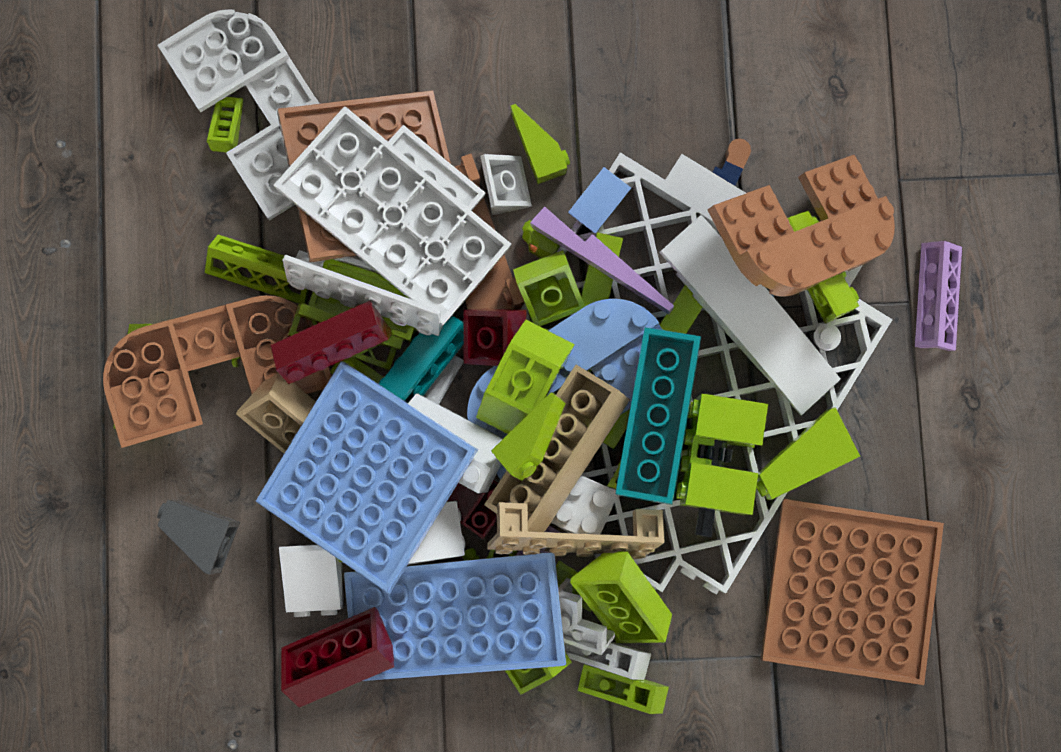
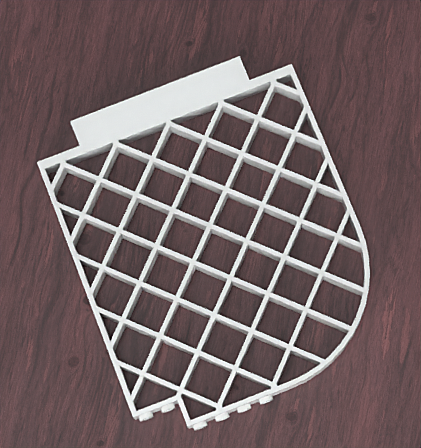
[492,153,893,595]

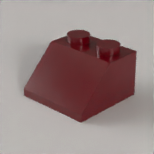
[464,308,527,366]

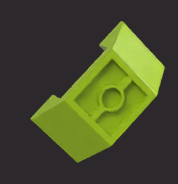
[476,320,575,434]

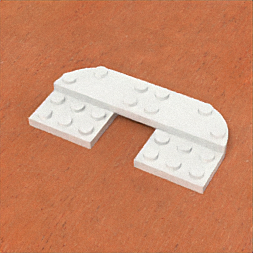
[158,10,320,221]

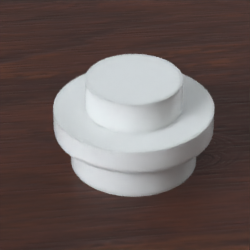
[813,324,841,351]

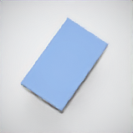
[568,167,631,234]

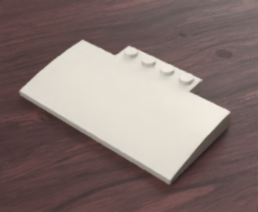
[274,106,511,326]

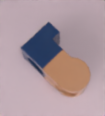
[712,139,751,186]

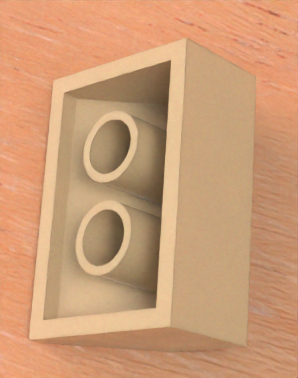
[236,373,316,454]

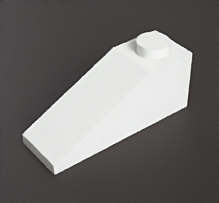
[564,642,651,680]

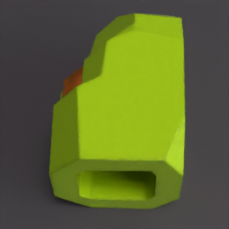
[522,220,560,259]

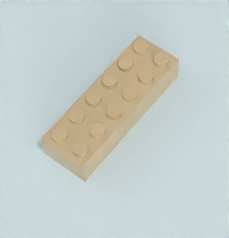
[485,365,630,532]

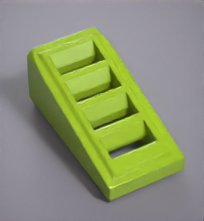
[207,97,243,153]

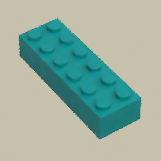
[615,327,701,505]

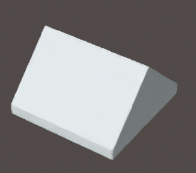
[480,154,532,215]

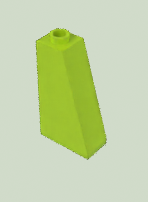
[756,407,860,500]

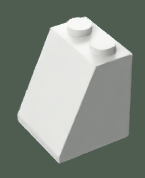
[408,501,465,565]
[279,545,344,617]

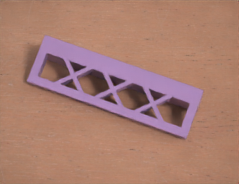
[915,241,962,351]

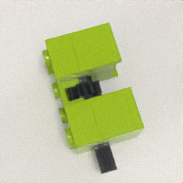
[676,394,768,537]

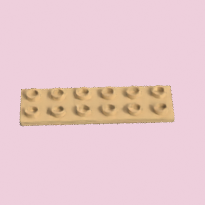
[488,502,664,559]

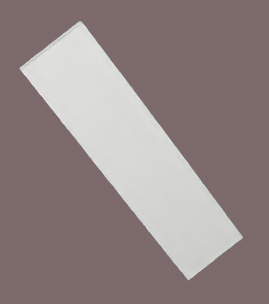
[659,215,840,415]

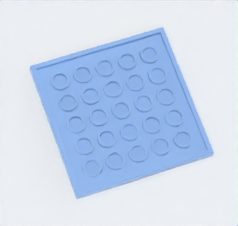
[256,361,478,593]

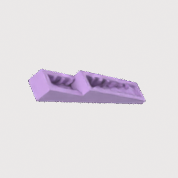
[530,207,674,315]

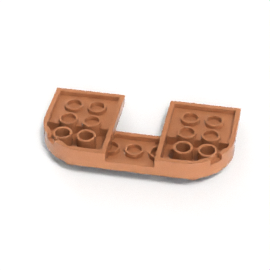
[707,155,895,297]
[103,296,331,448]

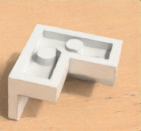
[558,578,615,655]

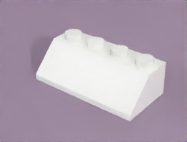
[408,394,503,493]

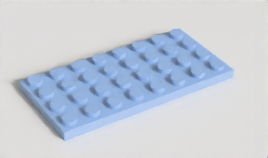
[344,552,566,681]

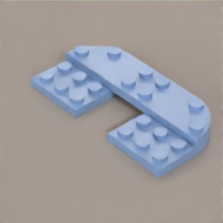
[467,299,662,480]

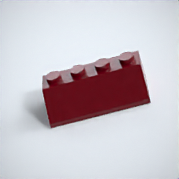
[271,300,393,384]
[281,607,394,708]

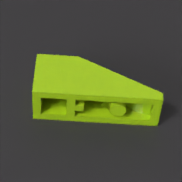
[510,104,570,184]
[491,392,566,481]
[577,664,669,714]

